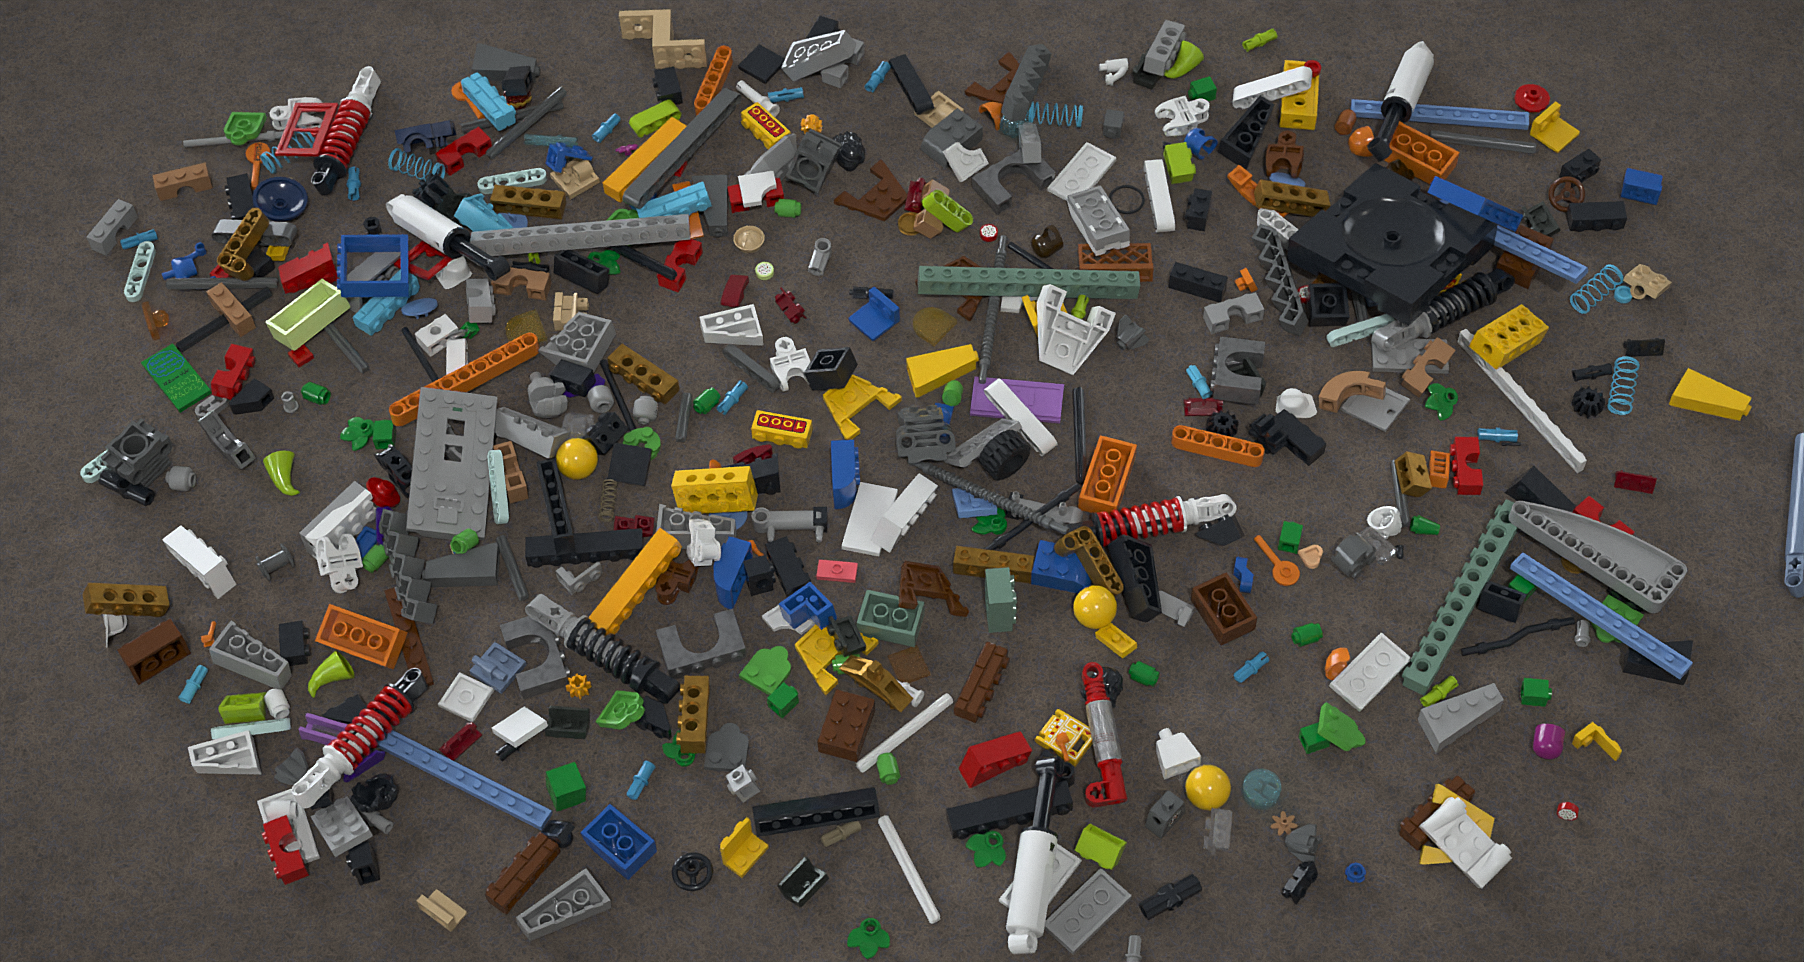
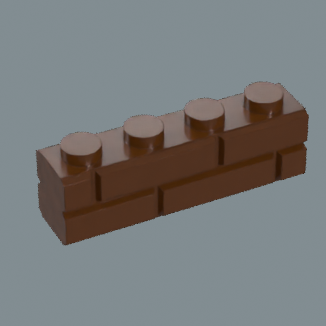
[954,641,1010,723]
[1399,775,1475,851]
[485,832,561,915]

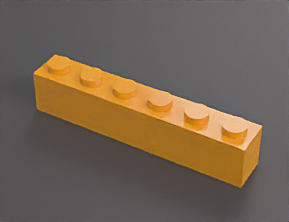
[603,117,687,203]
[588,528,682,636]

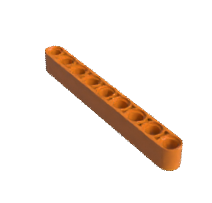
[389,333,539,426]

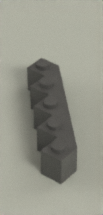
[1001,44,1052,122]
[1252,224,1309,336]
[379,509,437,624]

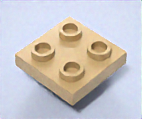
[914,91,964,128]
[550,158,600,200]
[1623,264,1672,299]

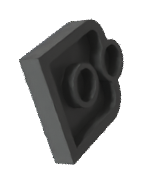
[704,723,749,772]

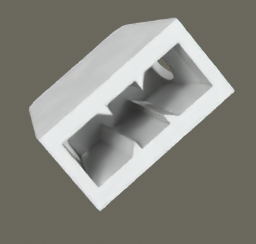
[1156,728,1201,779]

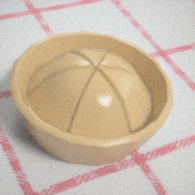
[733,226,765,253]

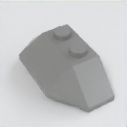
[745,133,797,181]

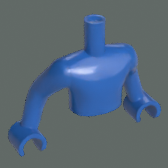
[162,242,216,280]

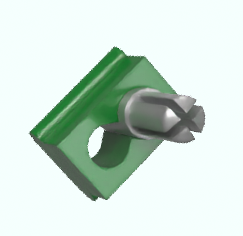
[449,321,479,339]

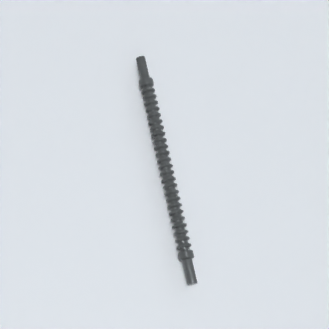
[979,235,1007,384]
[907,461,1070,535]

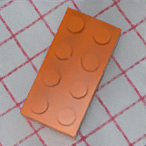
[1384,121,1460,185]
[1078,435,1137,515]
[315,604,408,670]

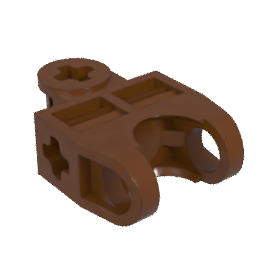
[1266,131,1304,178]
[655,558,699,605]

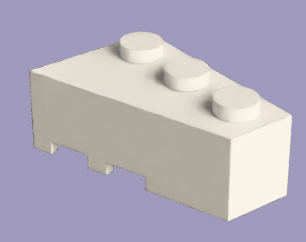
[700,304,763,345]
[188,730,261,774]

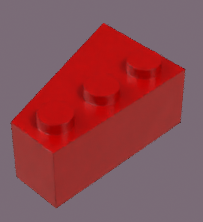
[278,243,339,294]
[959,731,1032,788]

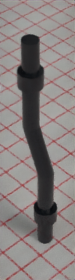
[984,483,1081,550]
[1461,617,1575,656]

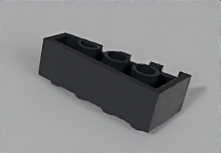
[1217,95,1275,170]
[1108,534,1162,622]

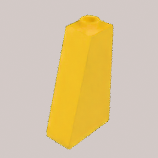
[906,344,979,398]
[1669,368,1752,421]

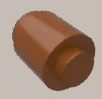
[1335,109,1357,135]

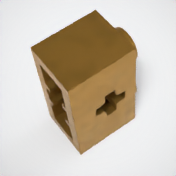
[1394,451,1432,497]

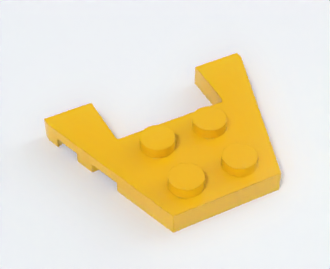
[823,374,902,440]
[795,624,879,695]
[1419,784,1495,865]

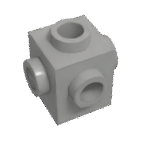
[726,764,760,802]

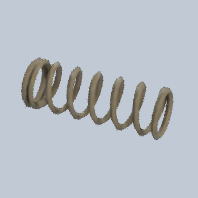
[599,479,618,522]

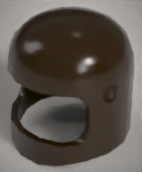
[1031,225,1064,258]

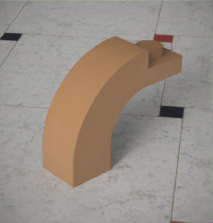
[1319,371,1386,413]

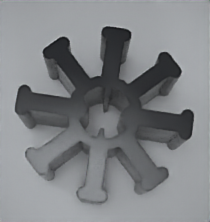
[412,173,450,209]
[1248,413,1289,455]

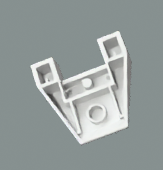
[1037,284,1116,375]

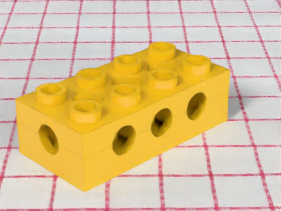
[1279,60,1319,130]
[1469,304,1549,370]
[671,466,758,514]

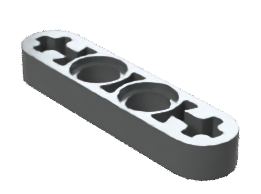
[722,344,781,393]

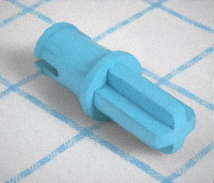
[1186,365,1213,399]
[178,665,208,704]

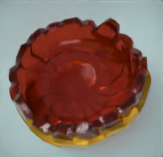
[503,91,531,109]

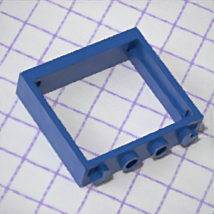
[1427,176,1523,232]
[337,234,409,297]

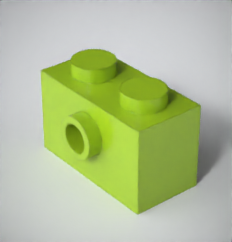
[1163,142,1196,184]
[1075,824,1127,870]

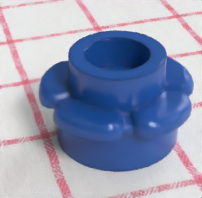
[1345,863,1366,883]

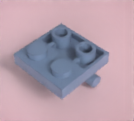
[470,642,527,694]

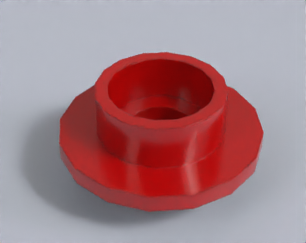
[1514,84,1550,112]
[366,477,400,507]

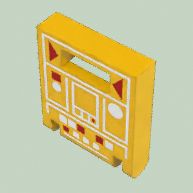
[1034,709,1093,767]

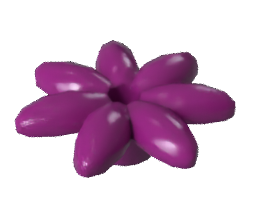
[616,144,638,156]

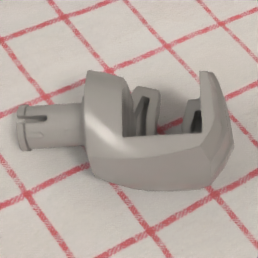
[528,372,568,418]

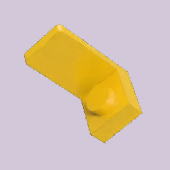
[1572,722,1622,761]

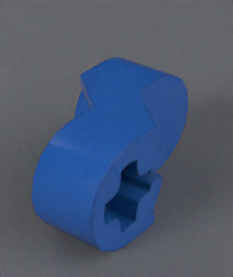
[1233,556,1254,594]

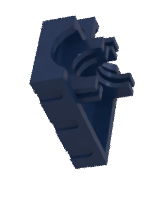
[394,120,457,153]

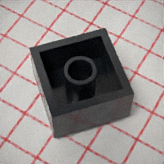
[1305,283,1350,327]
[804,347,858,390]

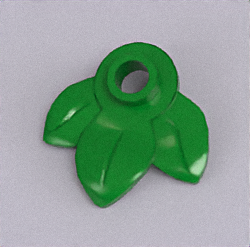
[587,250,620,275]
[1425,383,1458,421]
[340,417,374,451]
[971,507,1007,535]
[662,730,697,767]
[965,831,1006,868]
[847,918,890,959]

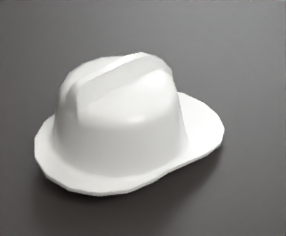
[435,256,472,289]
[1276,388,1317,418]
[103,614,127,648]

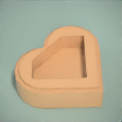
[1298,545,1323,569]

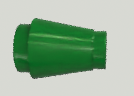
[1410,515,1440,535]

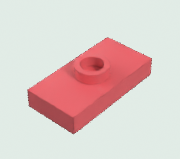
[816,560,858,583]

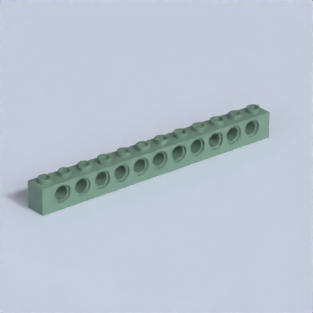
[918,266,1140,299]
[1402,499,1521,696]

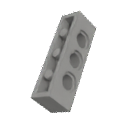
[1143,20,1186,76]

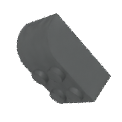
[921,108,983,169]

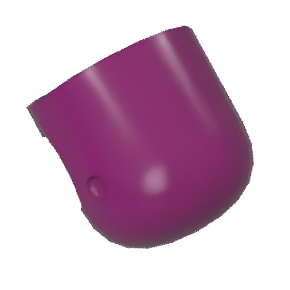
[1533,724,1565,760]

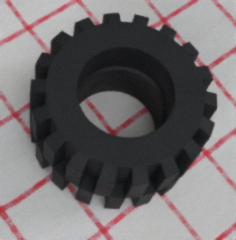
[979,430,1031,480]

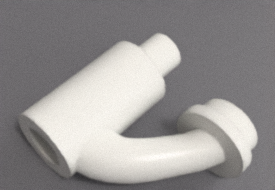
[1099,58,1128,86]

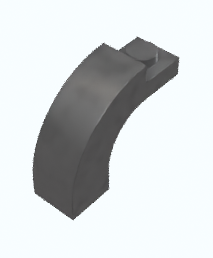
[197,410,256,469]

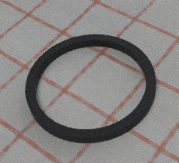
[1109,185,1145,214]

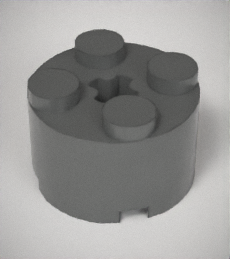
[1331,532,1377,579]

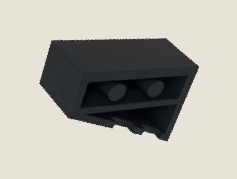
[721,453,781,495]
[1504,466,1576,512]
[1623,640,1693,686]

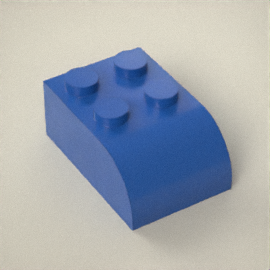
[831,440,860,509]
[713,536,753,609]
[1031,540,1093,593]
[581,804,657,880]

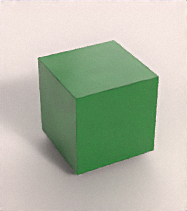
[546,762,586,812]

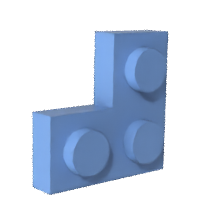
[952,488,997,518]

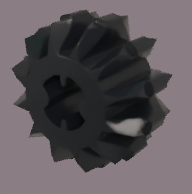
[1572,386,1605,419]
[1206,409,1239,437]

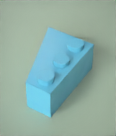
[454,193,513,232]

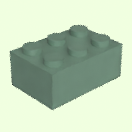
[985,567,1017,633]
[856,590,925,647]

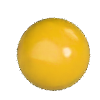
[556,438,598,480]
[1073,585,1117,629]
[1185,765,1231,810]

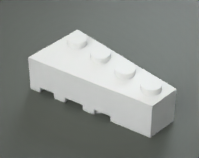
[871,473,938,553]
[162,526,236,599]

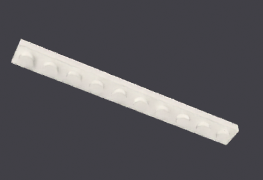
[1457,329,1587,473]

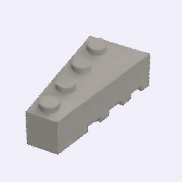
[781,30,857,81]
[346,252,401,313]

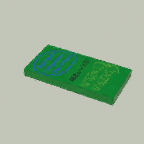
[141,343,212,413]

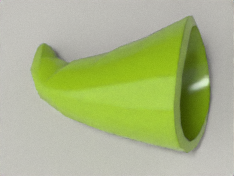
[1164,41,1204,79]
[263,451,300,496]
[308,650,355,698]

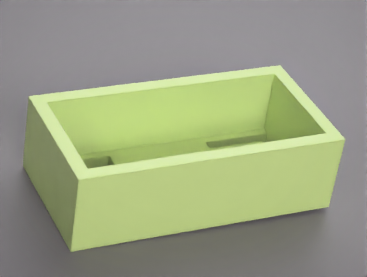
[265,279,350,351]

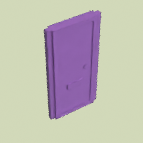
[970,377,1064,423]

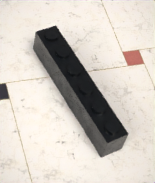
[536,458,576,556]
[525,528,644,568]
[946,780,1073,840]
[752,787,880,837]

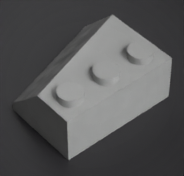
[538,312,616,372]

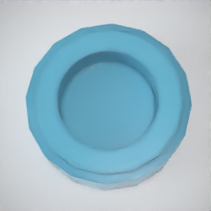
[1614,286,1633,303]

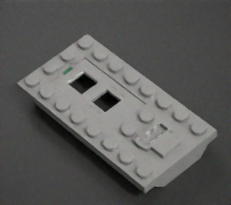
[406,387,497,540]

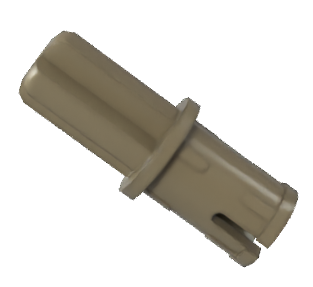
[821,821,862,847]

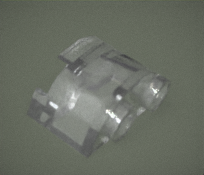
[562,412,595,440]

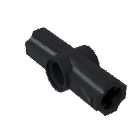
[98,469,155,506]
[1139,874,1202,920]

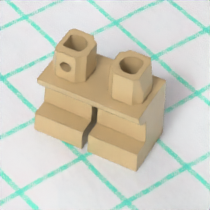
[553,292,589,331]

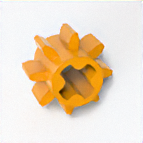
[801,114,822,134]
[566,673,591,700]

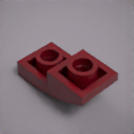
[721,275,749,307]
[733,444,773,464]
[613,515,654,537]

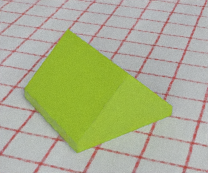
[218,692,266,724]

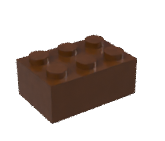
[1496,225,1554,289]
[1191,572,1257,646]
[117,619,191,685]
[817,689,876,762]

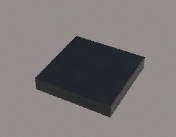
[738,44,785,84]
[607,442,652,487]

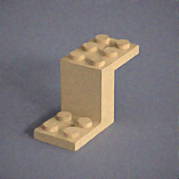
[619,9,707,69]

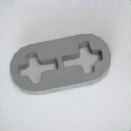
[195,395,229,419]

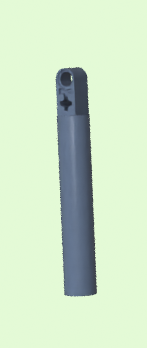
[1784,433,1804,598]

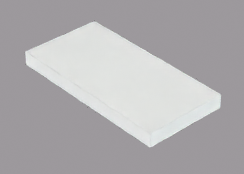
[1047,142,1116,201]
[842,482,898,556]
[1329,633,1411,712]
[257,788,320,864]
[999,844,1082,908]

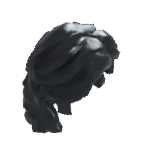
[832,131,866,171]
[1080,667,1123,708]
[350,773,398,812]

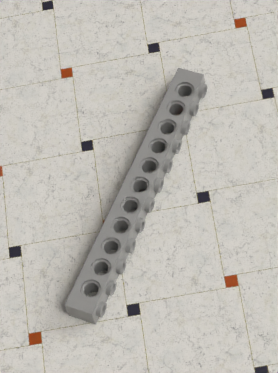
[470,214,690,256]

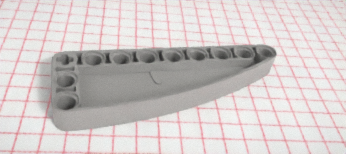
[1509,501,1687,613]

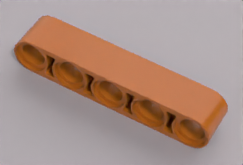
[694,46,733,116]
[1171,425,1264,467]

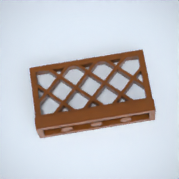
[1078,243,1153,282]

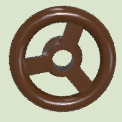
[1548,176,1585,212]

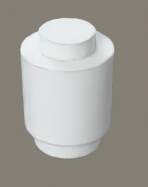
[264,689,290,719]
[266,800,298,821]

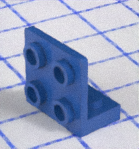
[545,142,592,173]
[1621,168,1663,205]
[849,287,900,341]

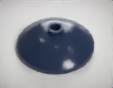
[253,177,308,221]

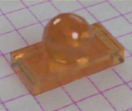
[141,301,169,340]

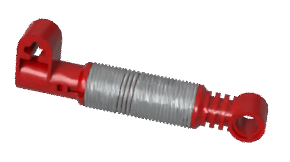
[1082,662,1127,807]

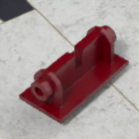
[904,178,926,214]
[775,287,807,324]
[1184,397,1223,416]
[1614,470,1657,494]
[439,722,482,761]

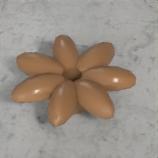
[1271,811,1298,836]

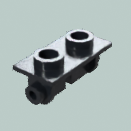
[1624,338,1665,357]
[1282,861,1319,905]

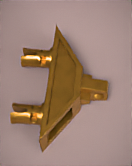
[838,655,914,712]

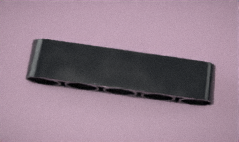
[889,54,934,115]

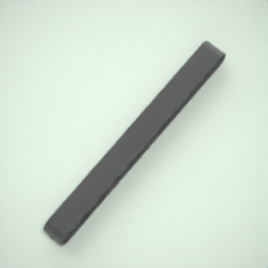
[622,88,742,209]

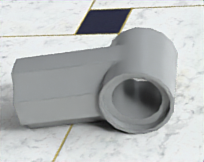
[808,238,832,276]

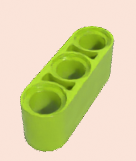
[629,100,681,138]
[922,190,973,232]

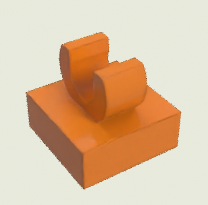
[1235,268,1258,292]

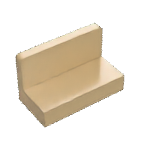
[417,890,467,932]

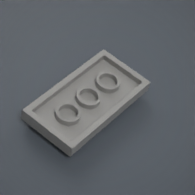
[1371,339,1449,374]
[944,418,1022,467]
[310,796,373,857]
[1044,868,1132,955]

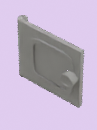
[1340,388,1410,432]

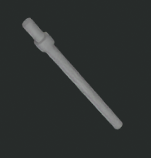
[183,130,284,148]

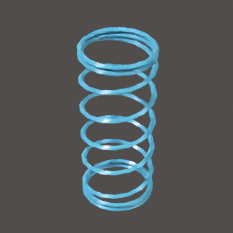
[1029,101,1083,128]
[260,127,315,174]
[388,148,445,181]
[1570,264,1624,314]
[1607,356,1640,415]

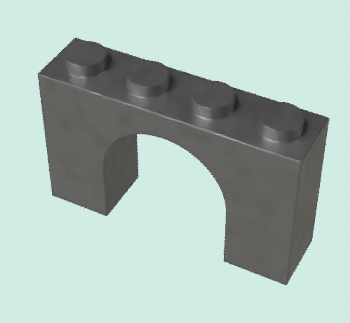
[972,148,1055,215]
[1210,337,1265,404]
[656,609,747,679]
[500,616,571,700]

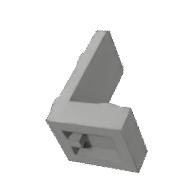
[556,562,603,595]
[1159,590,1196,627]

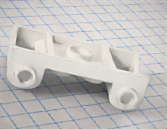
[1419,797,1512,888]

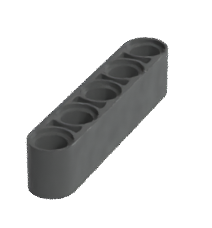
[211,219,298,247]

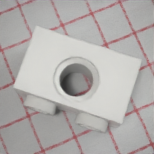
[415,314,461,357]

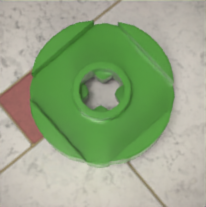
[623,427,661,461]

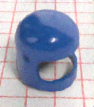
[1184,128,1218,159]

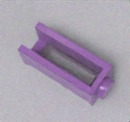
[299,713,347,745]

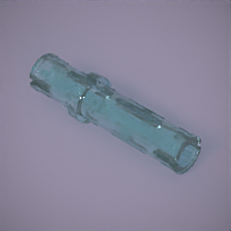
[524,134,578,147]

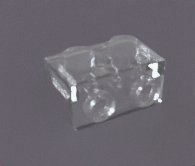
[1203,808,1232,857]

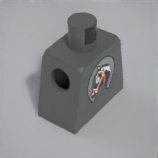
[1145,790,1186,839]

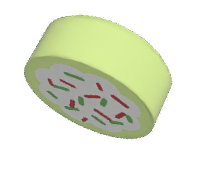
[755,262,774,280]

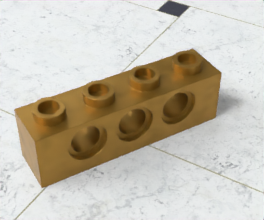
[1254,179,1331,217]
[490,185,566,219]
[607,344,680,405]
[953,546,1034,584]
[82,583,170,617]
[677,676,710,753]

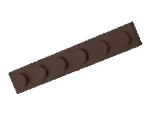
[384,587,434,686]

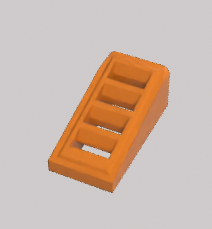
[1428,450,1450,488]

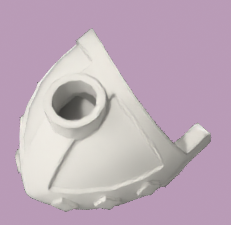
[1367,506,1402,539]

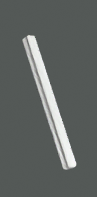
[856,693,953,772]
[878,815,940,924]

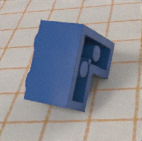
[779,582,837,630]

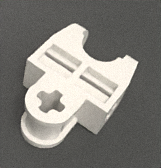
[1155,96,1209,136]
[270,97,323,135]
[770,337,810,392]
[686,519,721,566]
[316,533,363,594]

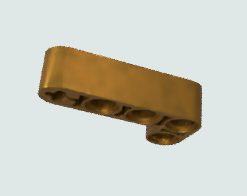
[217,208,269,281]
[1054,526,1123,597]

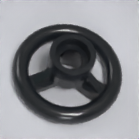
[672,852,713,891]

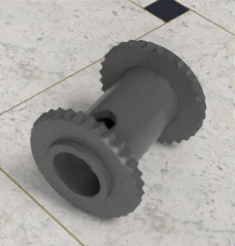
[255,543,295,581]

